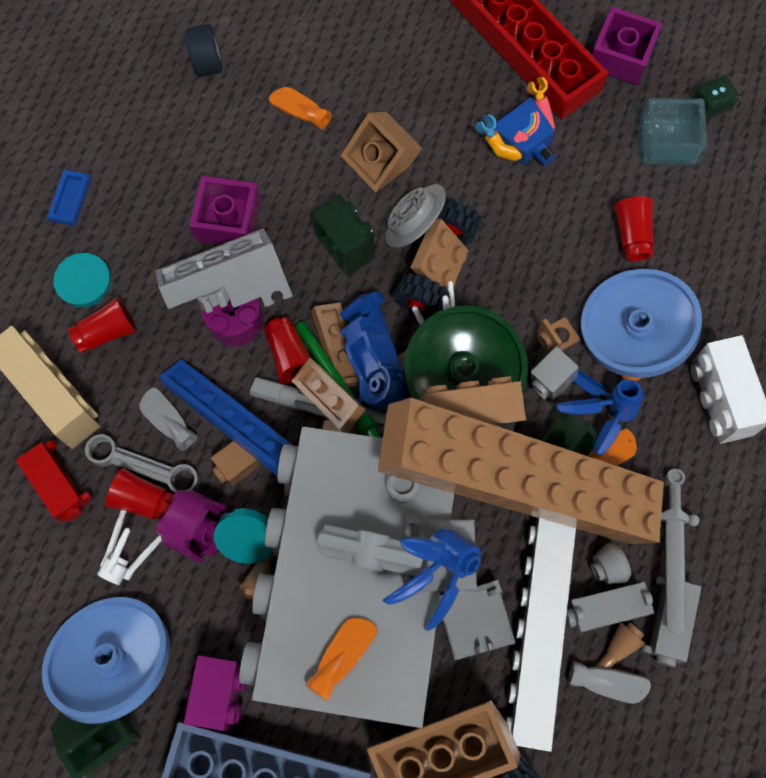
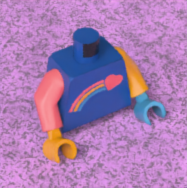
[475,77,556,166]

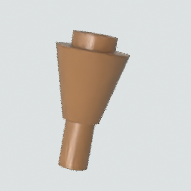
[239,552,274,601]
[595,622,645,668]

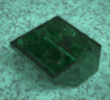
[50,715,141,778]

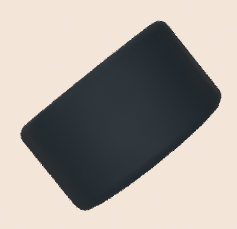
[185,23,223,77]

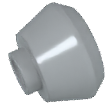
[591,543,631,584]

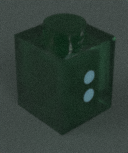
[691,75,740,121]

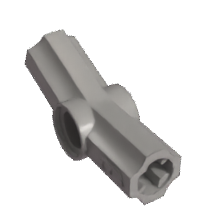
[317,525,424,576]

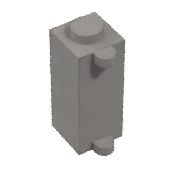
[642,577,702,667]
[566,582,654,634]

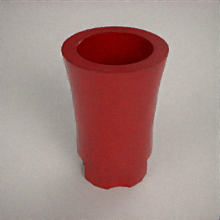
[614,196,654,261]
[68,296,137,353]
[264,317,312,384]
[105,468,175,521]

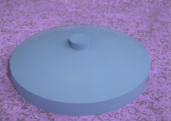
[581,269,702,378]
[42,597,170,724]

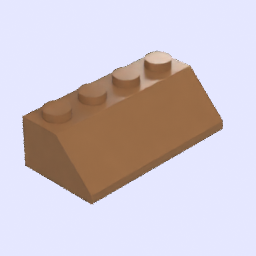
[367,700,521,778]

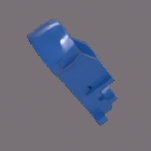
[340,291,411,412]

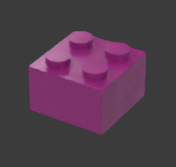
[592,6,663,85]
[190,176,261,245]
[184,655,247,731]

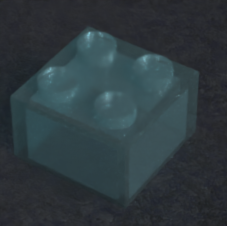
[641,98,708,165]

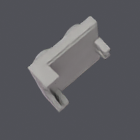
[405,518,477,592]
[439,580,515,661]

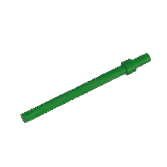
[296,321,382,438]

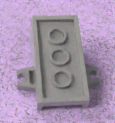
[156,228,293,314]

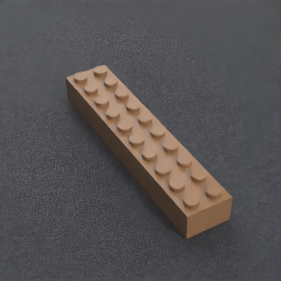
[378,398,664,544]

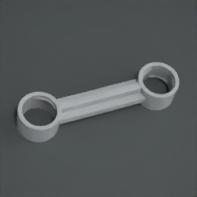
[85,434,200,493]

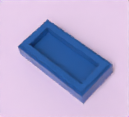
[47,170,92,226]

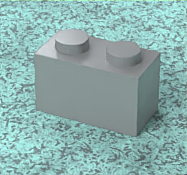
[531,346,579,402]

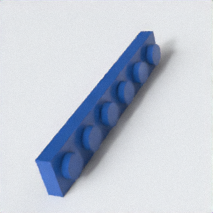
[159,359,292,476]

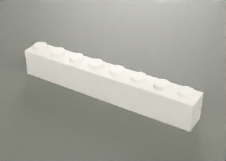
[505,517,576,752]

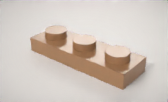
[311,303,360,387]
[292,358,366,433]

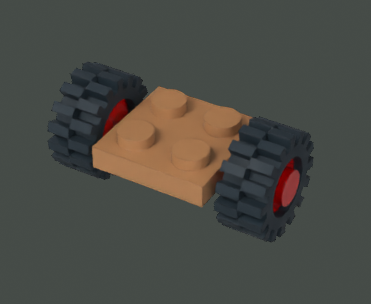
[393,198,482,319]

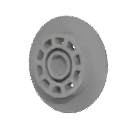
[385,184,446,248]

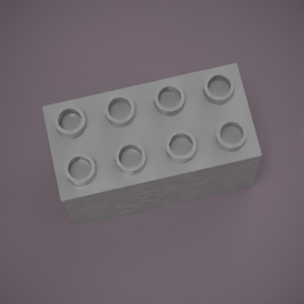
[239,426,454,728]

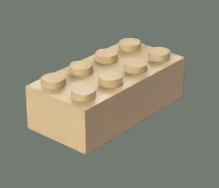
[0,326,100,449]

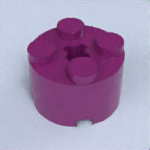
[201,298,264,347]
[156,490,230,563]

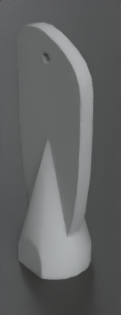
[139,388,197,451]
[568,661,651,704]

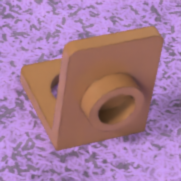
[537,318,580,352]

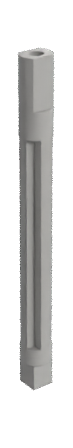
[250,377,387,434]

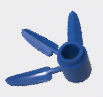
[556,370,644,455]
[382,528,481,631]

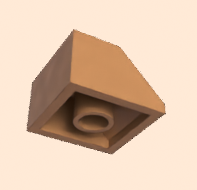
[340,112,422,192]

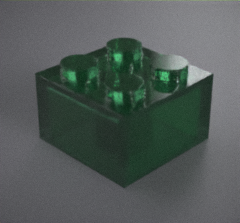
[311,193,376,277]

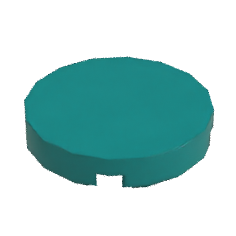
[53,253,112,308]
[214,508,273,564]

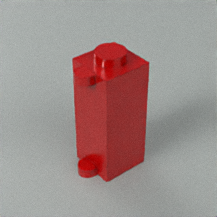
[16,440,92,522]

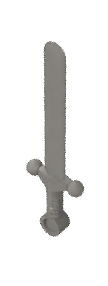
[661,468,700,635]

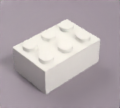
[690,335,766,444]

